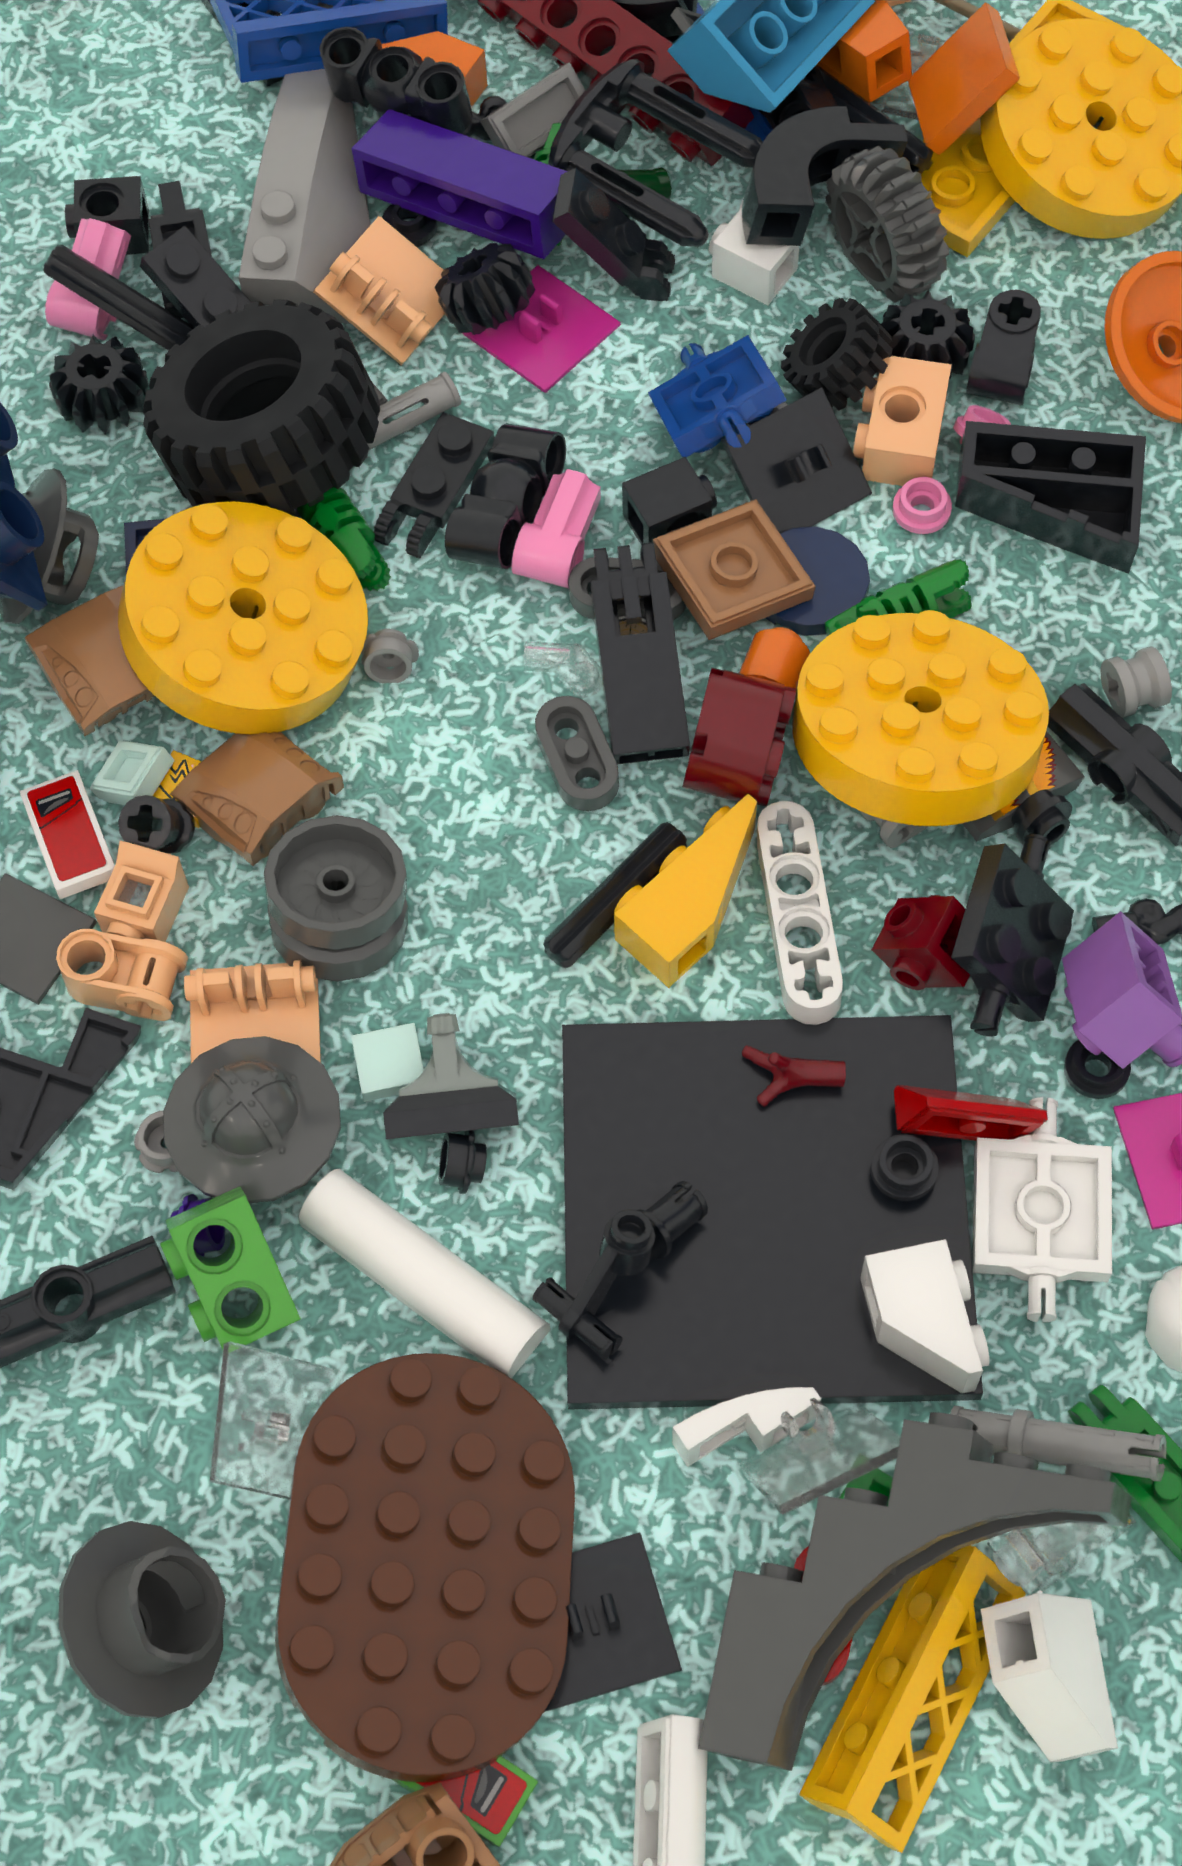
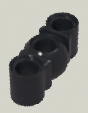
[319,27,473,134]
[445,423,566,569]

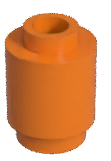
[739,627,810,693]

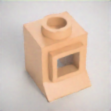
[94,840,189,942]

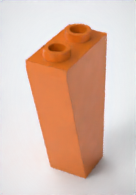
[817,0,912,103]

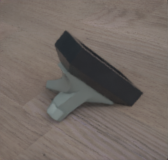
[383,1013,519,1139]

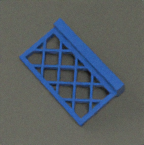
[210,0,448,83]

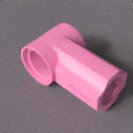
[45,218,131,340]
[512,469,601,589]

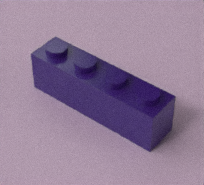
[351,109,568,259]

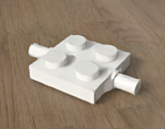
[972,1097,1112,1322]

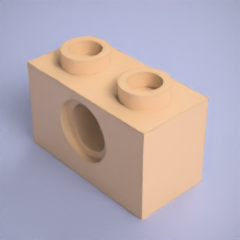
[853,356,951,486]

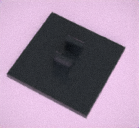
[544,1532,682,1712]

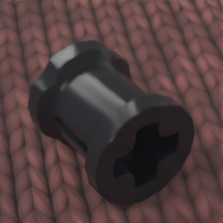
[118,795,195,854]

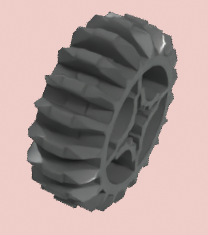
[825,146,949,303]

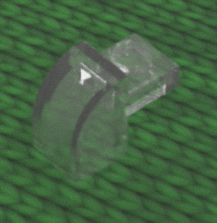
[987,1513,1136,1595]

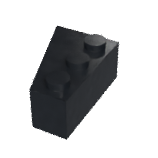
[955,421,1146,574]

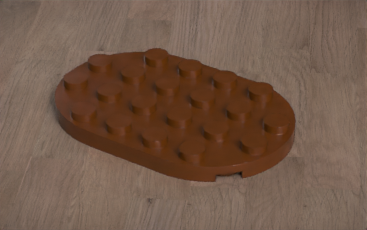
[275,1353,575,1782]

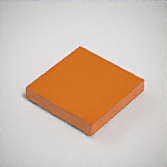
[908,2,1020,155]

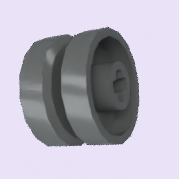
[264,815,408,982]

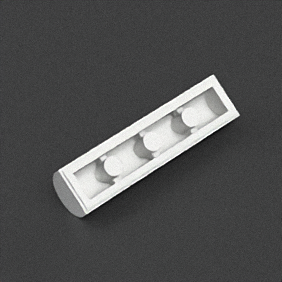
[299,1169,550,1379]
[633,1714,708,1866]

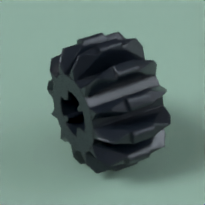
[435,243,535,335]
[881,289,975,380]
[49,334,149,435]

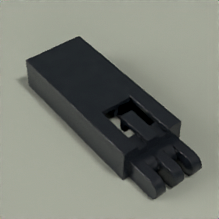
[591,542,690,764]

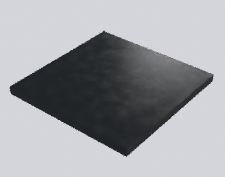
[562,1015,983,1410]

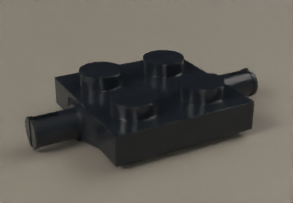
[951,834,1074,1037]

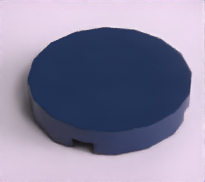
[766,526,870,636]

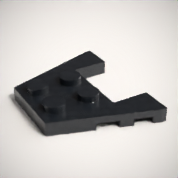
[0,1008,141,1190]

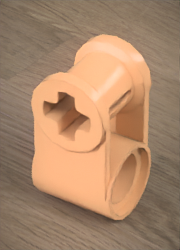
[56,929,188,1021]

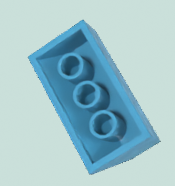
[667,0,876,113]

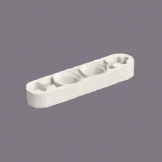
[757,801,843,1025]

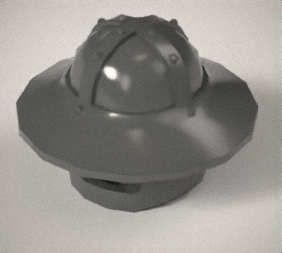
[0,468,99,624]
[163,1036,341,1203]
[58,1521,226,1719]

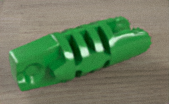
[297,487,391,591]
[825,559,972,637]

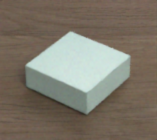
[89,740,175,805]
[351,1023,424,1102]

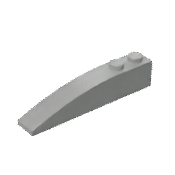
[239,69,371,323]

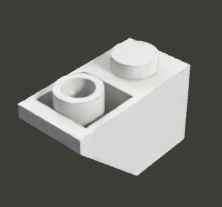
[709,198,799,305]
[860,1239,989,1394]
[981,1593,1118,1762]

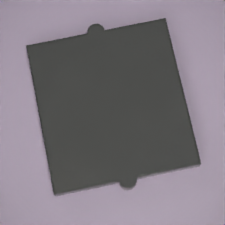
[0,873,97,1005]

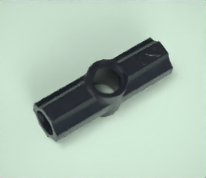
[1047,683,1182,846]
[0,1235,176,1368]

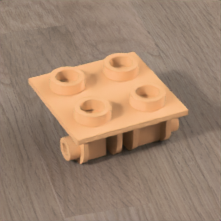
[313,216,445,366]
[184,960,321,1063]

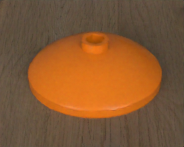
[1105,251,1182,424]

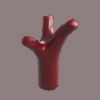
[742,1045,846,1107]

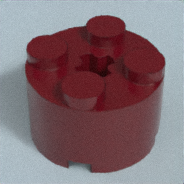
[682,668,797,807]

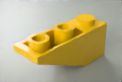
[614,794,757,988]

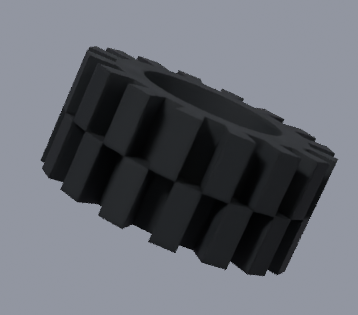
[781,298,893,410]

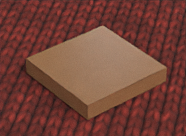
[653,499,816,640]

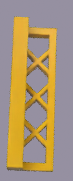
[799,1546,1028,1853]

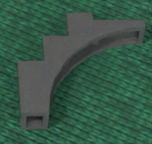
[698,1412,1131,1771]

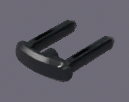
[548,59,763,247]

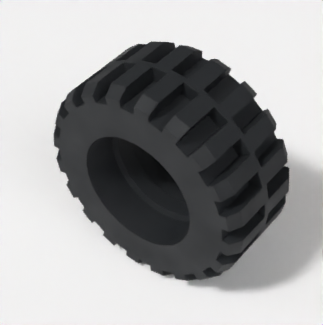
[143,300,380,515]

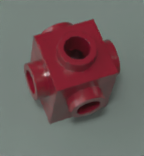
[871,895,970,990]

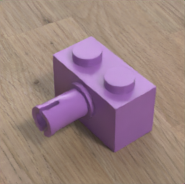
[1062,911,1182,1069]

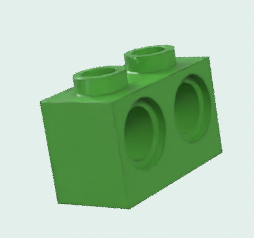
[160,1186,301,1355]

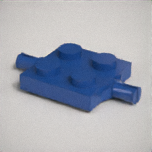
[648,335,787,458]

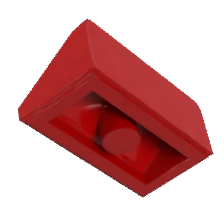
[894,1085,1048,1141]

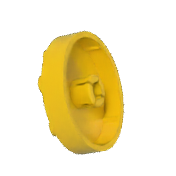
[980,18,1182,239]
[118,501,368,735]
[792,610,1049,826]

